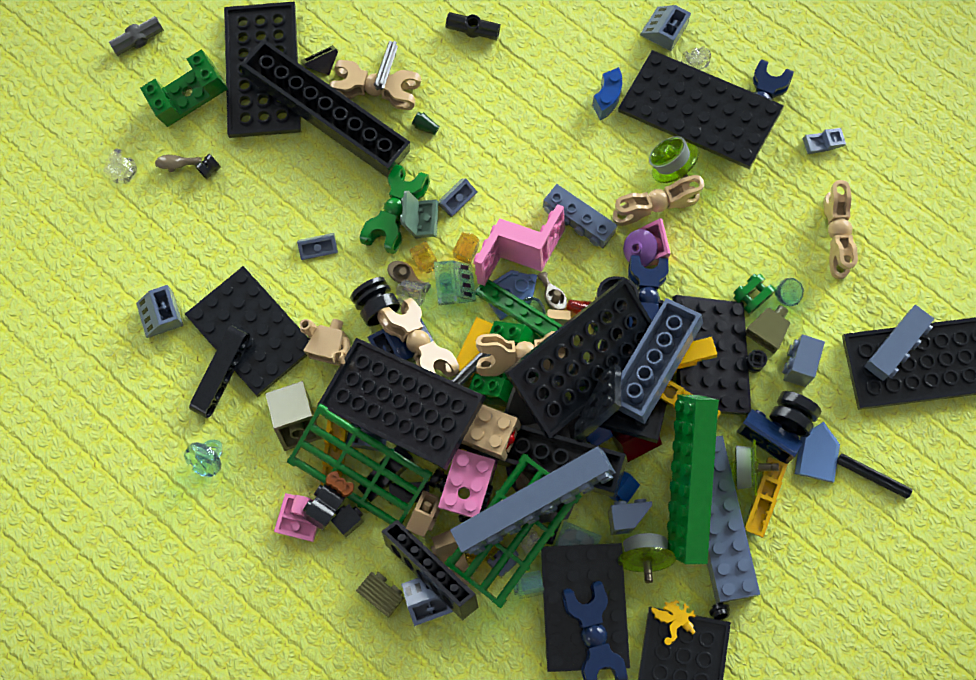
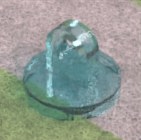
[184,440,223,478]

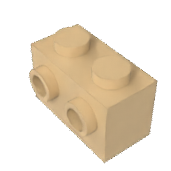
[406,490,441,537]

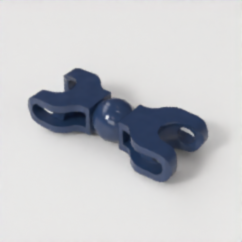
[753,59,794,100]
[627,255,669,328]
[562,581,628,680]

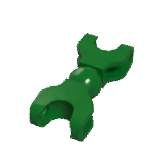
[360,164,430,254]

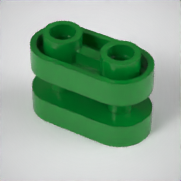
[733,273,777,315]

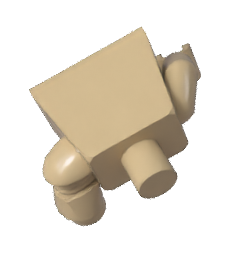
[300,319,351,366]

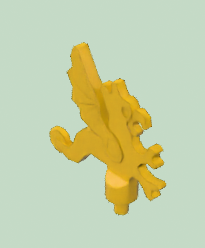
[651,600,696,645]

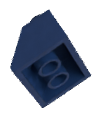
[737,409,803,464]

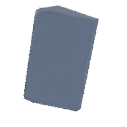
[438,178,477,217]
[297,233,338,260]

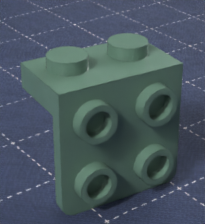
[400,191,439,239]

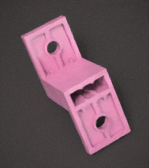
[474,205,565,286]
[438,449,497,518]

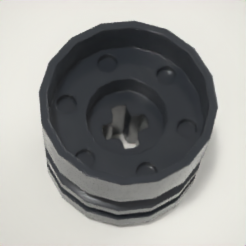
[350,277,401,327]

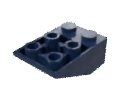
[368,318,434,363]

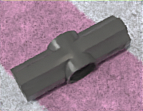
[109,16,164,56]

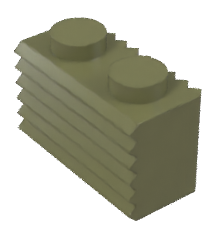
[356,572,404,618]

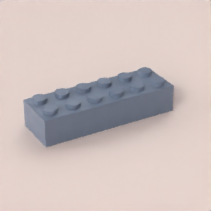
[618,298,703,424]

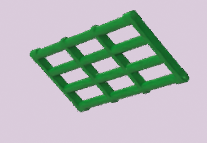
[287,403,433,524]
[444,453,582,608]

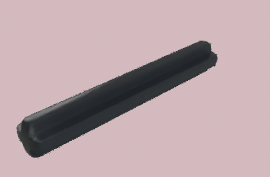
[837,454,913,499]

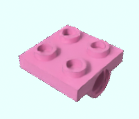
[274,493,318,542]

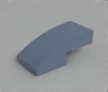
[802,128,846,154]

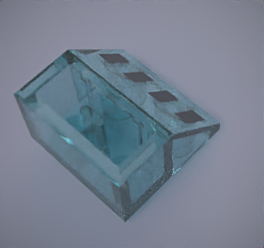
[434,260,476,305]

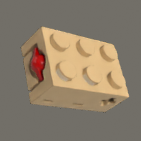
[461,404,521,461]

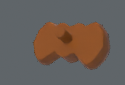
[326,471,354,497]

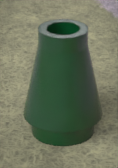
[412,112,440,136]

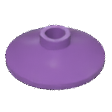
[623,229,658,266]

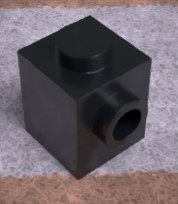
[331,504,364,538]

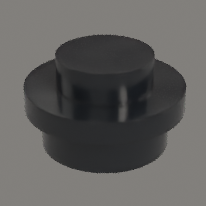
[709,603,730,620]

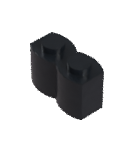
[303,484,345,531]

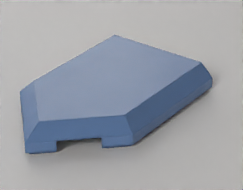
[487,270,537,320]
[794,422,840,483]

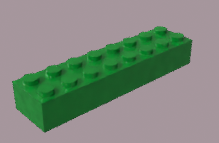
[667,394,719,565]

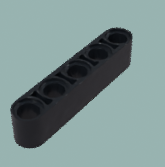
[189,325,251,418]

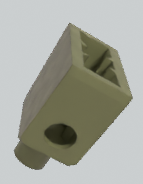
[745,305,790,354]

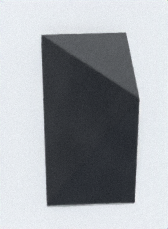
[301,45,338,75]

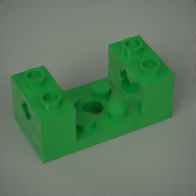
[140,49,228,127]
[469,321,541,407]

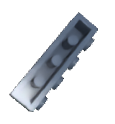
[543,184,617,248]
[864,304,934,381]

